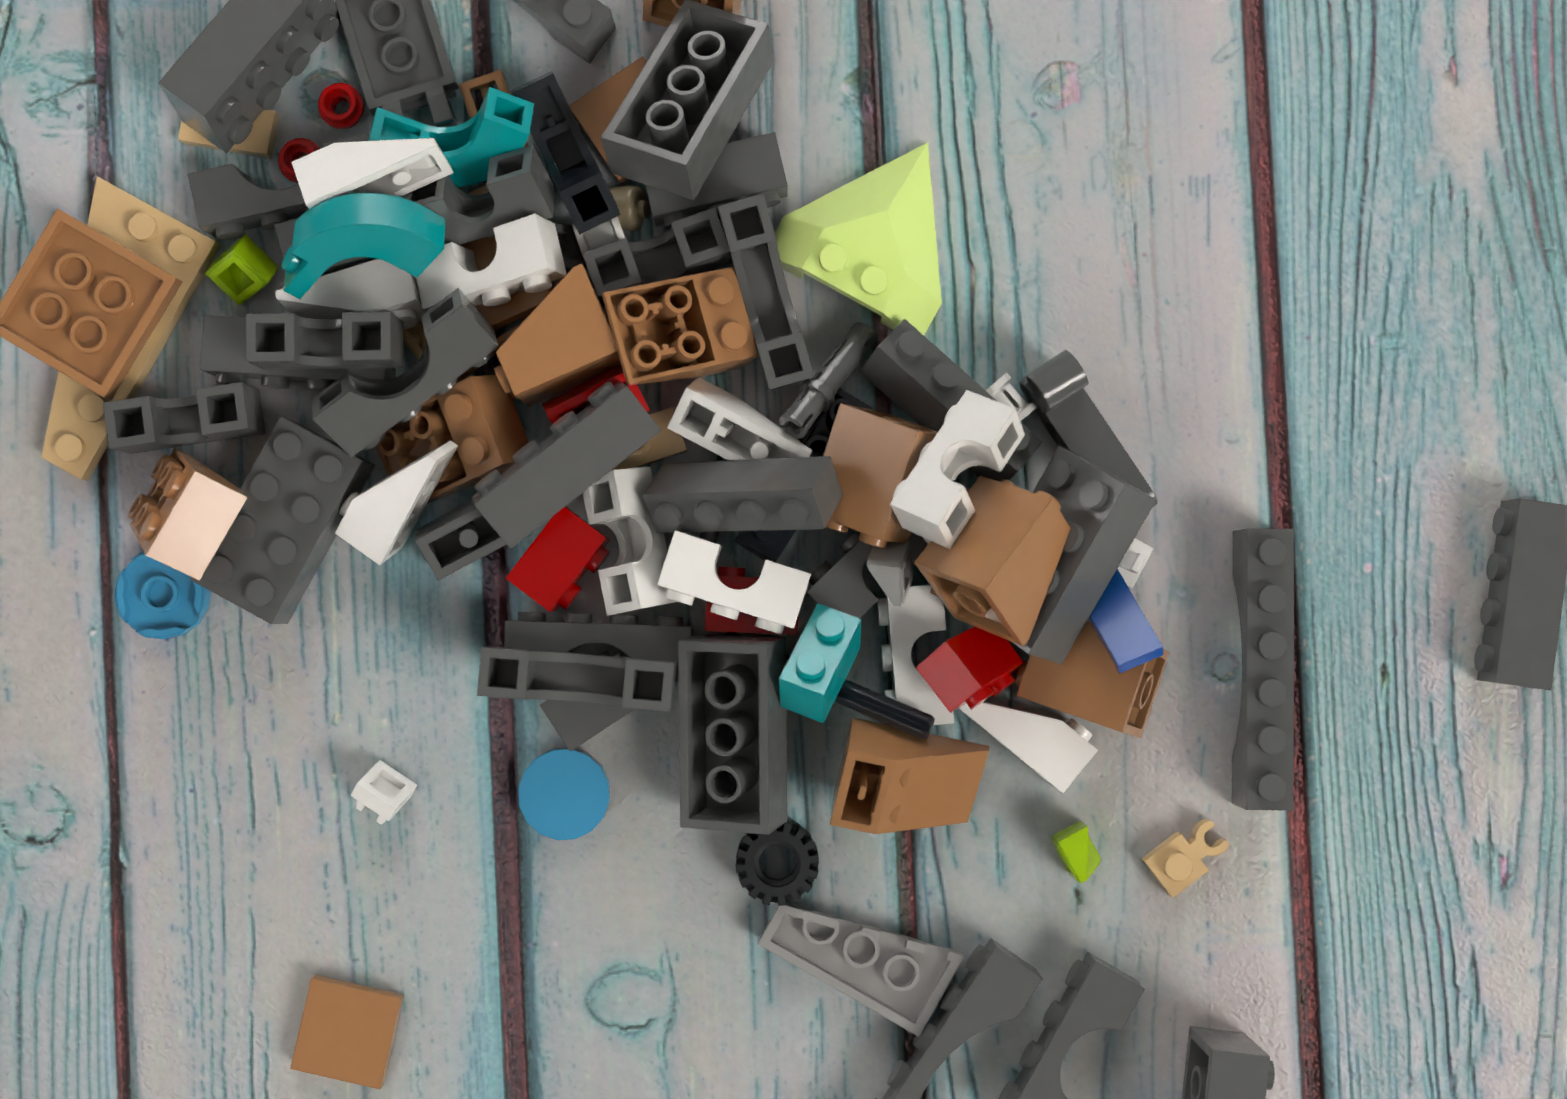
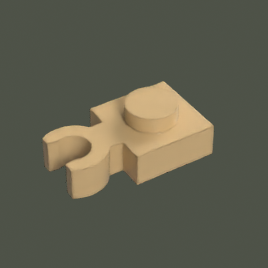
[1141,819,1230,898]

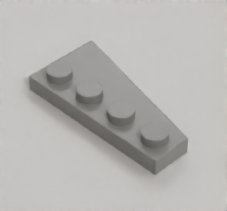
[758,902,965,1037]

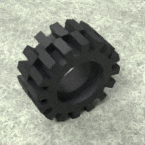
[735,820,819,906]

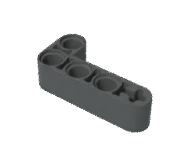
[1019,350,1158,508]

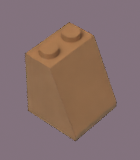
[494,264,621,407]
[824,403,938,548]
[914,476,1071,646]
[1016,621,1170,739]

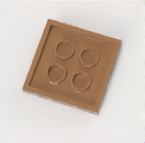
[0,208,183,400]

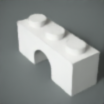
[416,214,567,311]
[890,390,1025,549]
[583,467,677,616]
[657,531,811,635]
[877,585,954,725]

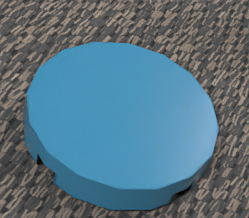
[114,552,211,639]
[518,748,610,840]

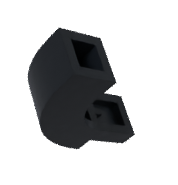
[511,71,621,235]

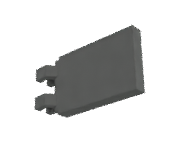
[335,0,459,127]

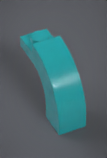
[368,87,534,187]
[282,193,445,299]

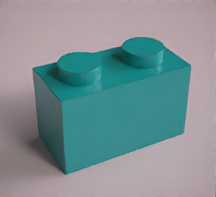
[779,604,861,723]

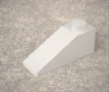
[292,138,454,209]
[275,259,427,330]
[667,377,812,460]
[335,440,458,565]
[958,701,1098,793]

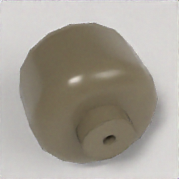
[610,185,651,232]

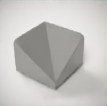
[866,541,913,606]

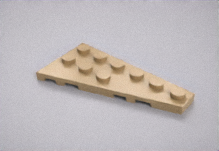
[41,176,221,481]

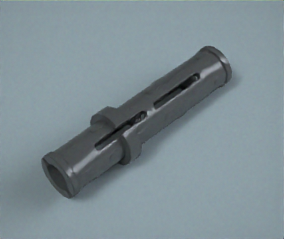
[779,322,877,438]

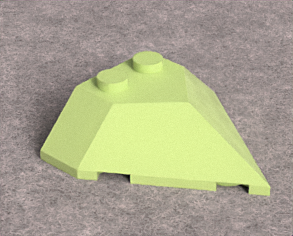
[775,142,942,335]

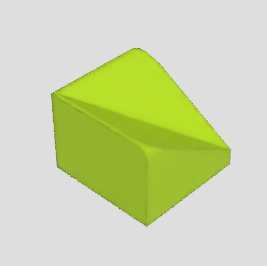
[205,234,278,306]
[1051,820,1101,883]

